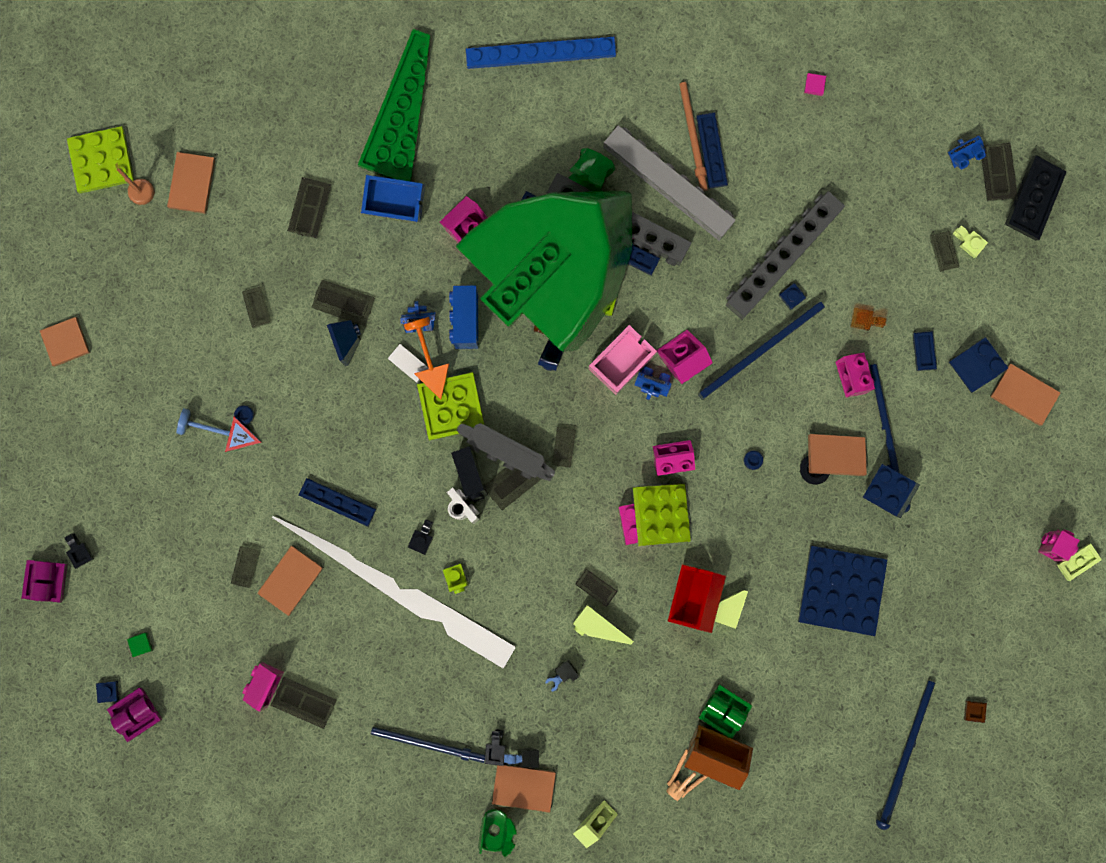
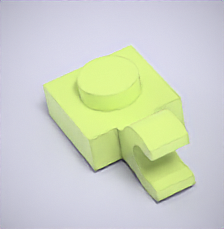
[953,226,988,258]

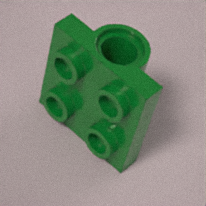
[698,684,752,739]

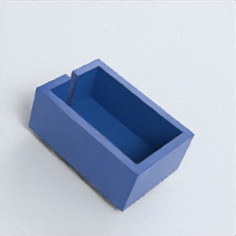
[361,175,426,222]
[449,286,479,349]

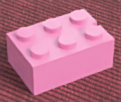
[589,325,657,395]

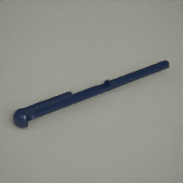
[869,364,911,513]
[876,680,935,830]

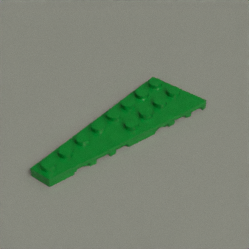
[358,29,431,182]

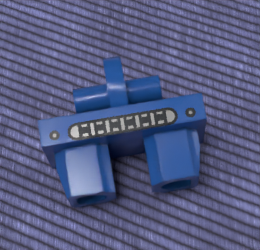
[948,135,986,170]
[400,301,436,333]
[634,367,671,400]

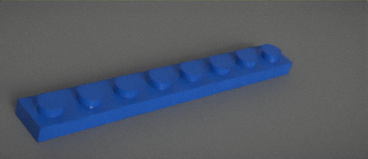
[466,37,616,69]

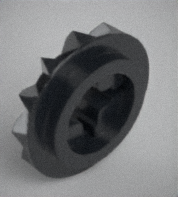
[799,456,830,485]

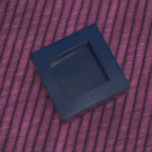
[779,283,806,311]
[96,681,119,703]

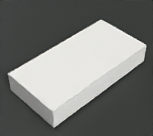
[388,344,429,383]

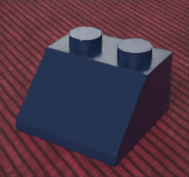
[949,337,1008,393]

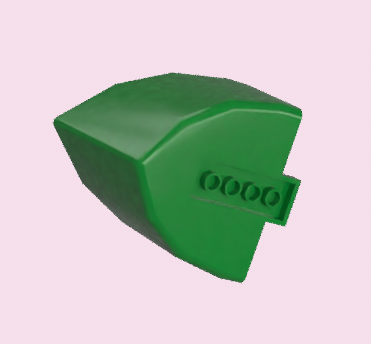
[456,191,632,352]

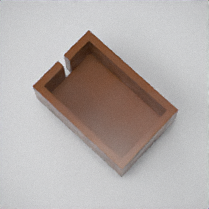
[684,725,753,790]

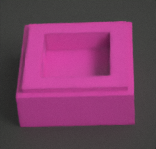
[804,73,826,96]

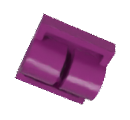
[21,560,68,603]
[107,687,162,742]

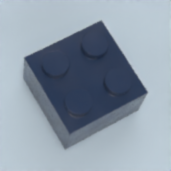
[863,464,920,518]

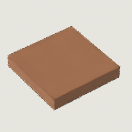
[40,317,90,367]

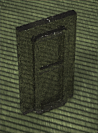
[981,143,1017,201]
[287,177,332,239]
[311,280,375,326]
[485,468,542,511]
[270,677,337,729]

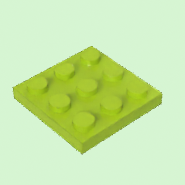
[67,126,134,194]
[417,372,484,441]
[633,484,691,546]

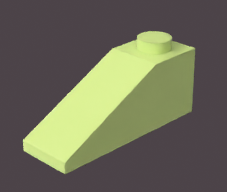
[573,605,634,644]

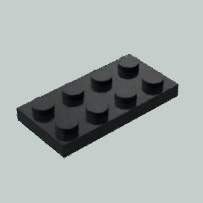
[1005,155,1067,241]

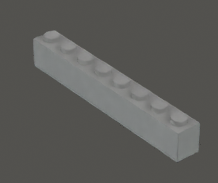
[603,125,736,241]

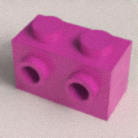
[835,353,875,398]
[653,440,695,476]
[1038,529,1080,561]

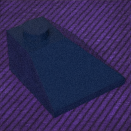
[327,320,361,366]

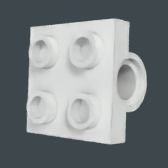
[447,488,480,524]

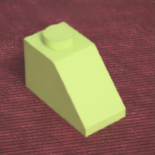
[715,590,748,629]
[573,800,618,848]

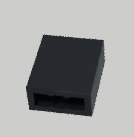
[451,446,489,503]

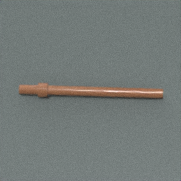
[679,82,708,191]

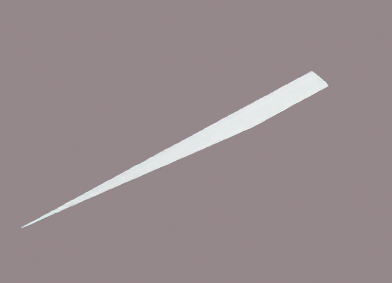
[272,516,515,668]

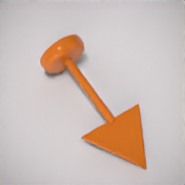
[403,317,449,399]

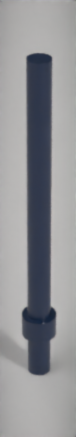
[371,727,485,763]

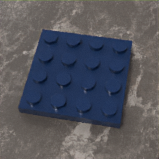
[798,546,888,636]

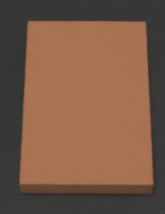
[167,152,215,214]
[990,364,1060,426]
[808,434,867,476]
[257,546,323,616]
[492,765,556,812]

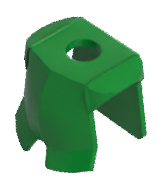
[569,148,615,192]
[478,809,517,857]

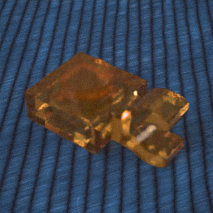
[850,308,887,331]

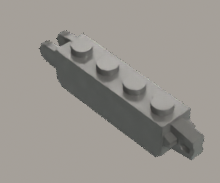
[457,424,555,481]

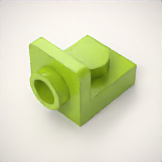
[443,564,469,594]

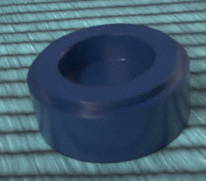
[234,405,254,425]
[743,451,763,470]

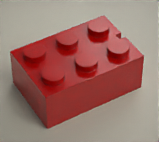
[668,565,726,633]

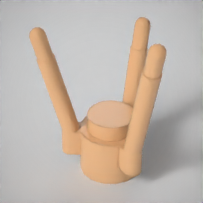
[666,749,707,801]

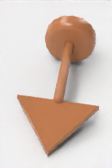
[115,163,154,205]

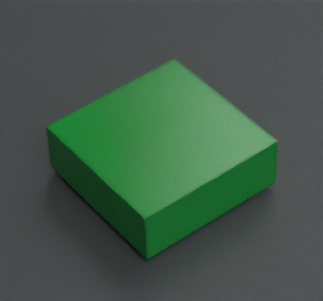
[127,632,153,658]

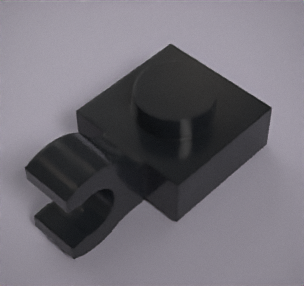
[408,519,434,555]
[64,533,94,569]
[485,729,507,766]

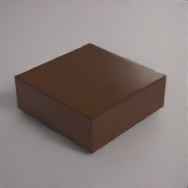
[964,701,987,723]

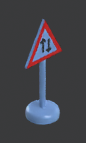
[176,408,261,452]

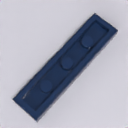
[696,112,728,189]
[298,478,377,527]

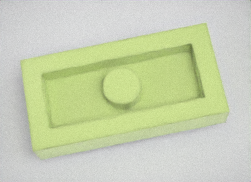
[1057,544,1102,581]

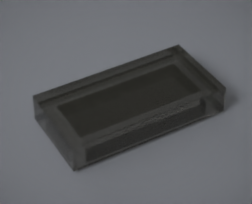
[930,231,959,272]
[242,287,271,329]
[552,427,576,468]
[230,546,260,588]
[575,569,618,607]

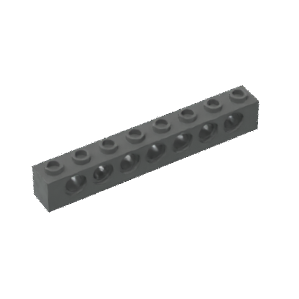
[547,173,691,266]
[725,191,845,320]

